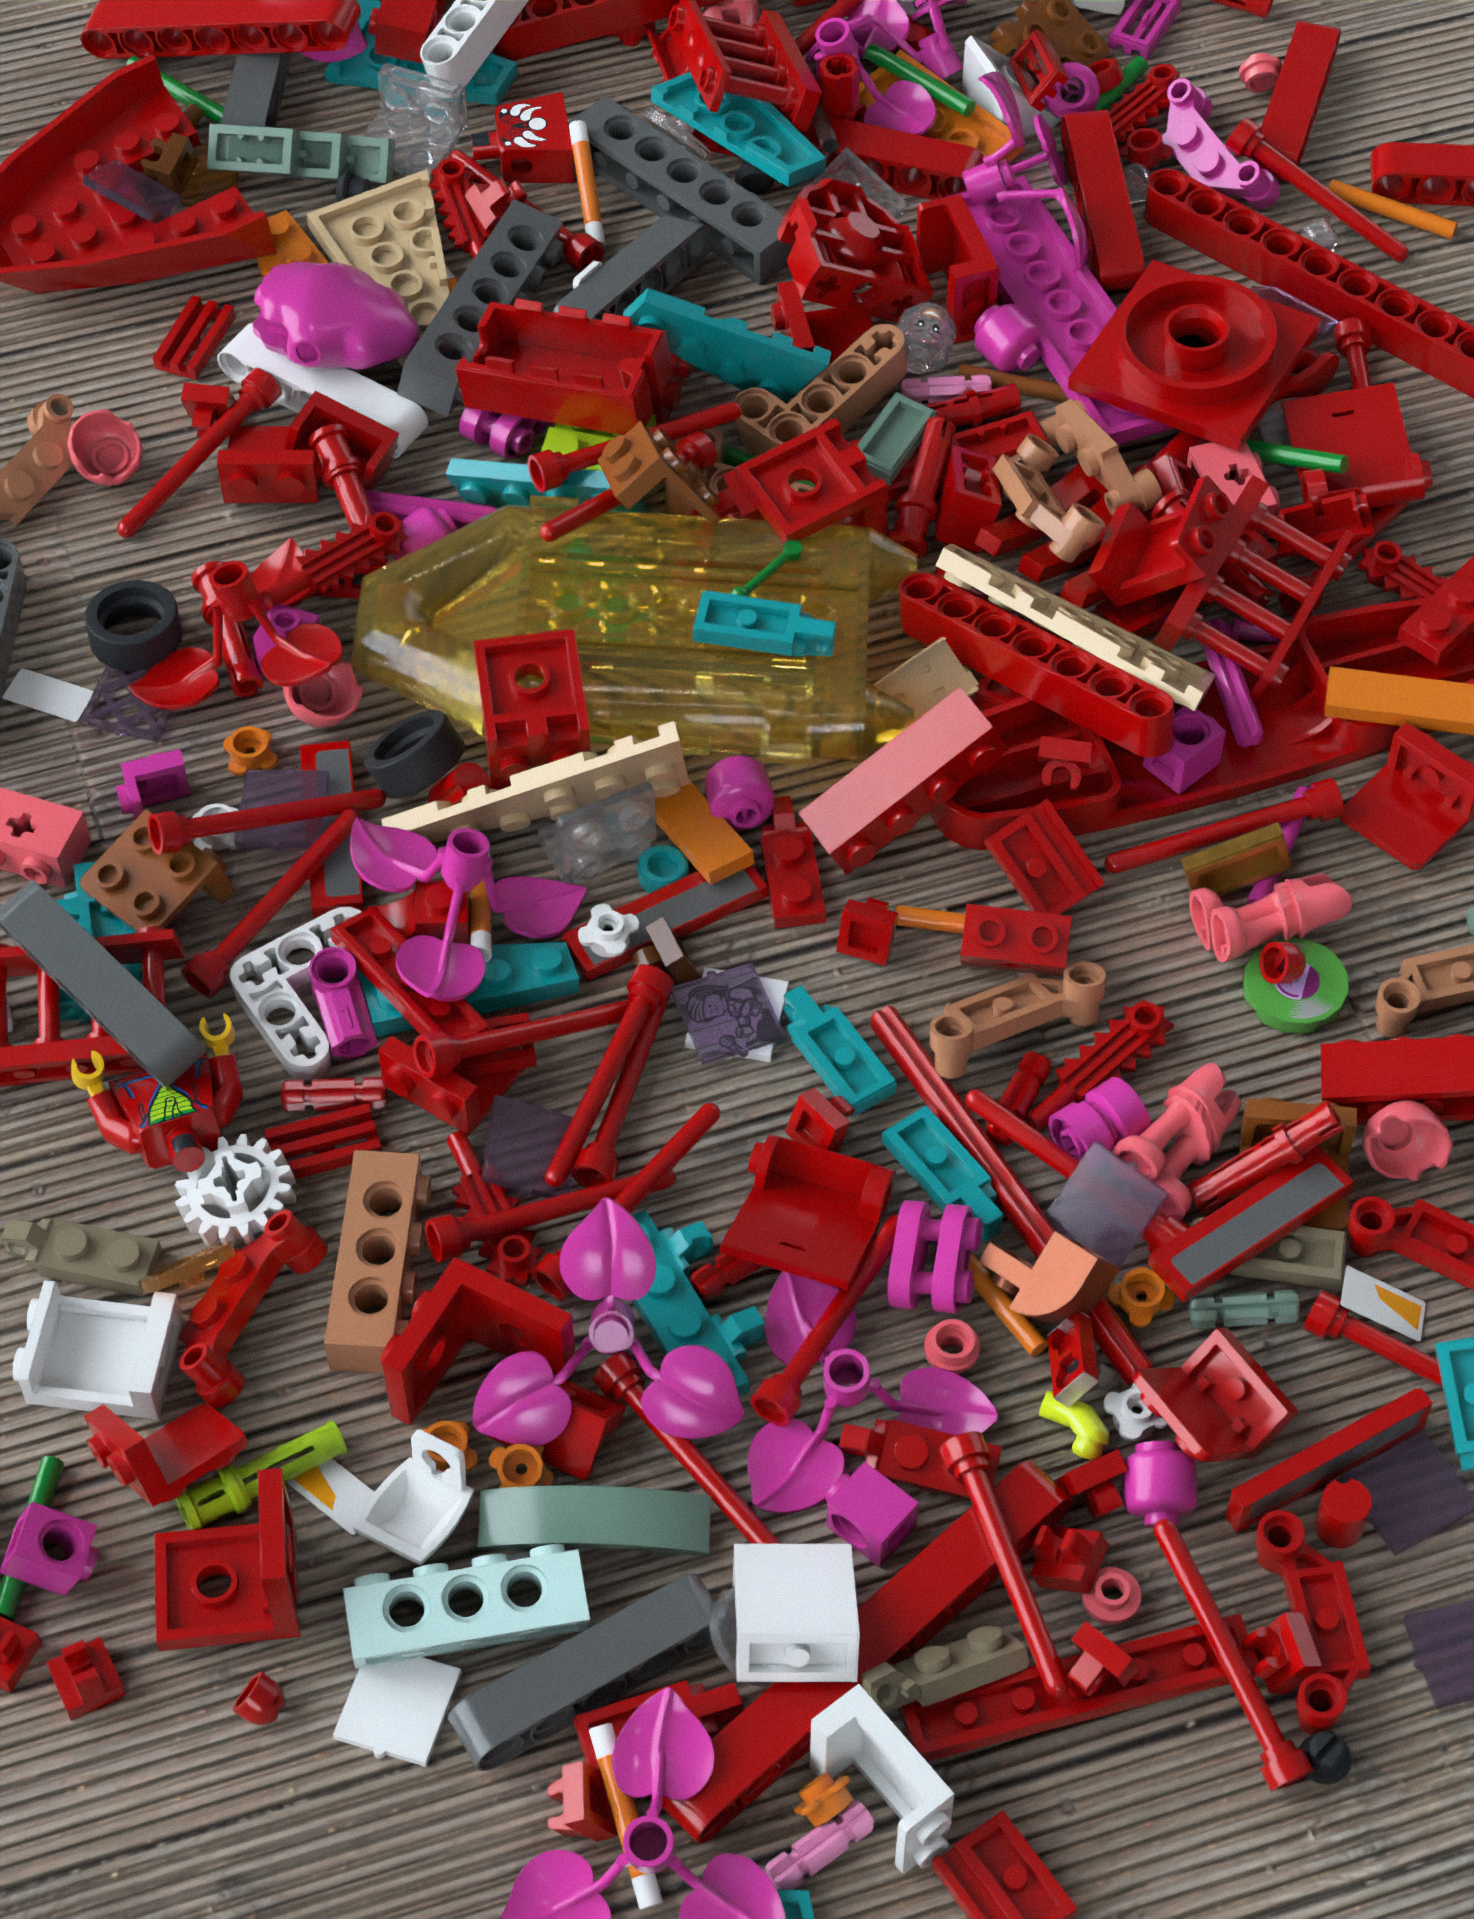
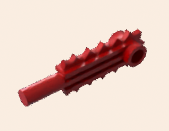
[1108,64,1180,144]
[428,158,493,259]
[261,511,409,609]
[1357,540,1448,601]
[1025,999,1174,1132]
[446,1131,543,1287]

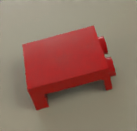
[916,194,999,345]
[1087,475,1235,608]

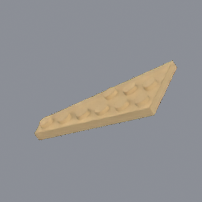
[306,169,450,368]
[935,543,1216,711]
[381,721,690,843]

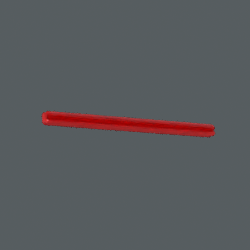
[870,1005,1153,1386]

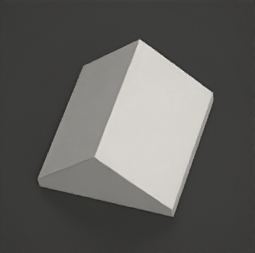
[962,35,1061,137]

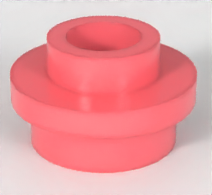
[1239,53,1282,92]
[924,1319,980,1374]
[1082,1567,1141,1625]

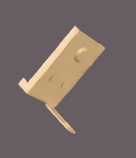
[863,636,979,737]

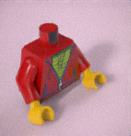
[71,1013,243,1173]

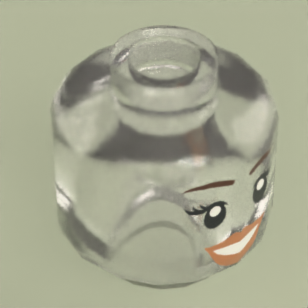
[896,302,956,374]

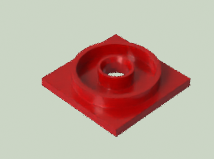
[1068,260,1321,452]

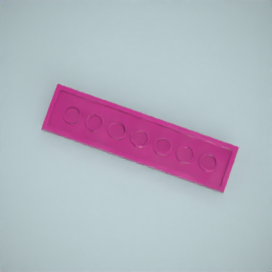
[943,176,1174,445]

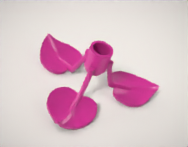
[806,0,967,79]
[814,0,937,135]
[963,71,1090,272]
[350,817,586,1002]
[473,1197,744,1447]
[747,1271,998,1514]
[500,1688,785,1919]

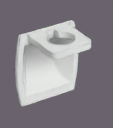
[353,1430,474,1565]

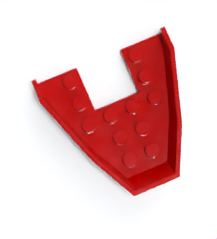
[0,54,277,294]

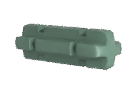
[1189,1290,1300,1329]

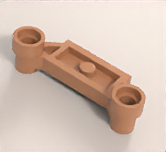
[0,393,73,526]
[1039,399,1163,516]
[992,434,1105,563]
[1375,944,1474,1038]
[930,962,1106,1079]

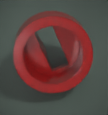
[1259,942,1306,984]
[233,1671,285,1725]

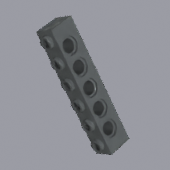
[568,96,793,285]
[397,199,564,417]

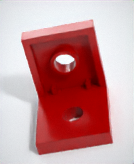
[735,418,889,562]
[473,629,591,790]
[381,1257,577,1426]
[154,1468,301,1651]

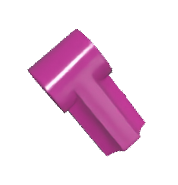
[309,947,377,1060]

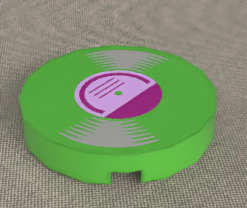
[1243,938,1348,1034]

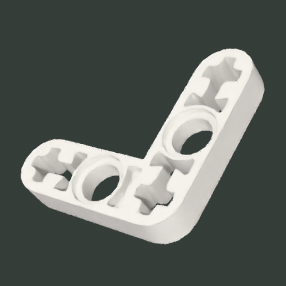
[230,907,361,1080]

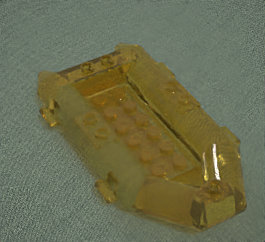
[351,495,917,765]

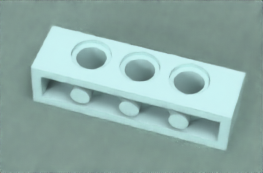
[343,1544,590,1669]

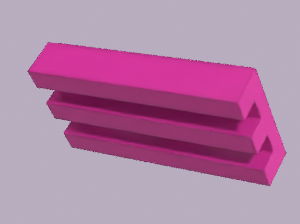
[1108,0,1182,61]

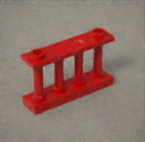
[668,0,822,132]
[1152,475,1355,703]
[0,926,184,1087]

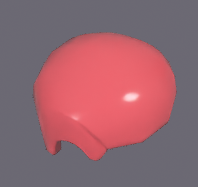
[67,409,143,486]
[283,660,363,727]
[1361,1100,1453,1181]

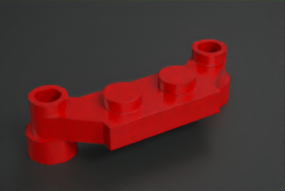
[1348,1196,1474,1290]
[178,1210,328,1409]
[1255,1510,1371,1735]

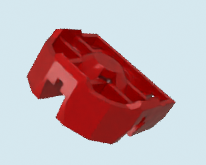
[777,178,934,325]

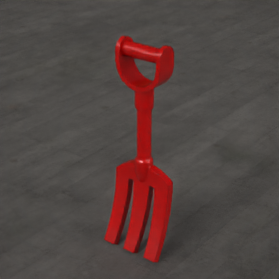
[975,347,1339,609]

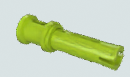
[175,1420,348,1530]

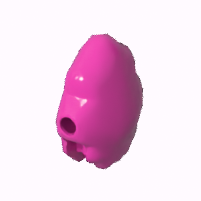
[253,262,420,369]

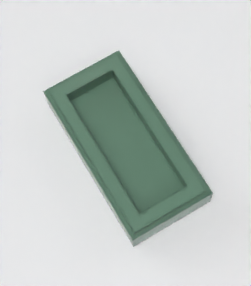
[857,392,937,486]

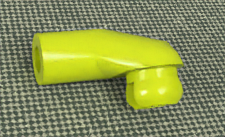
[1039,1390,1109,1461]

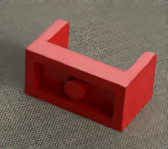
[284,390,399,490]

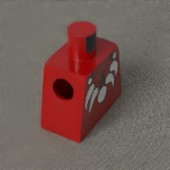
[471,92,574,184]

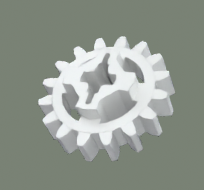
[175,1134,296,1251]

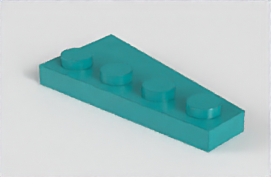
[324,9,518,105]
[651,72,826,187]
[445,458,655,538]
[357,942,580,1037]

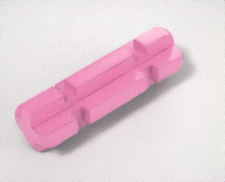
[900,374,992,404]
[766,1800,874,1890]

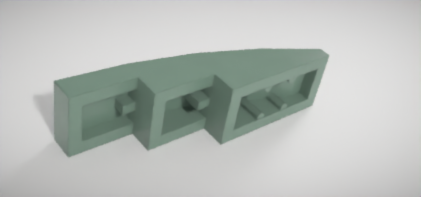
[207,124,395,185]

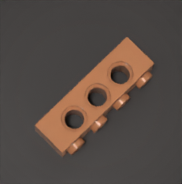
[324,1150,431,1374]

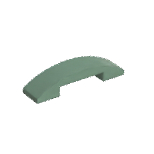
[477,1485,711,1555]

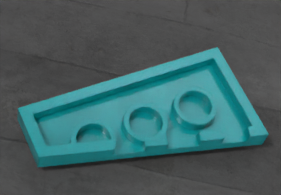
[623,288,831,403]

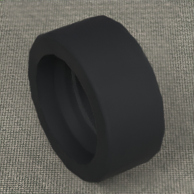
[85,580,182,671]
[364,710,465,798]

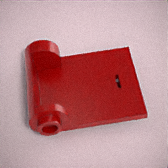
[1281,382,1433,517]
[719,1134,896,1290]

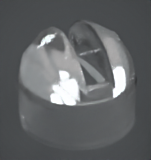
[1122,163,1151,203]
[1300,219,1337,252]

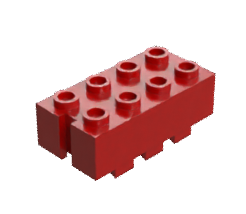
[455,298,673,435]

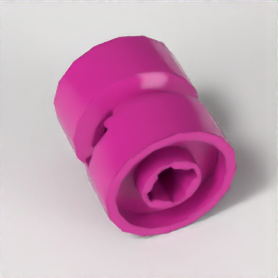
[1048,1077,1151,1171]

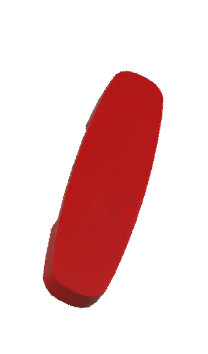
[929,598,1474,850]

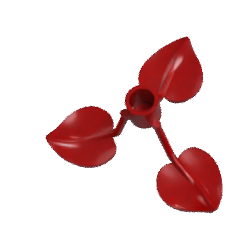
[128,538,344,710]

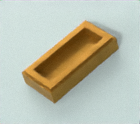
[1181,822,1292,896]

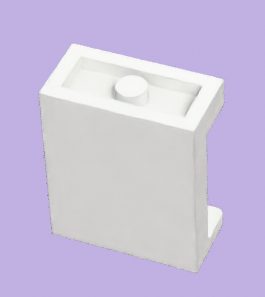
[13,1280,184,1420]
[733,1544,860,1682]
[810,1684,954,1874]

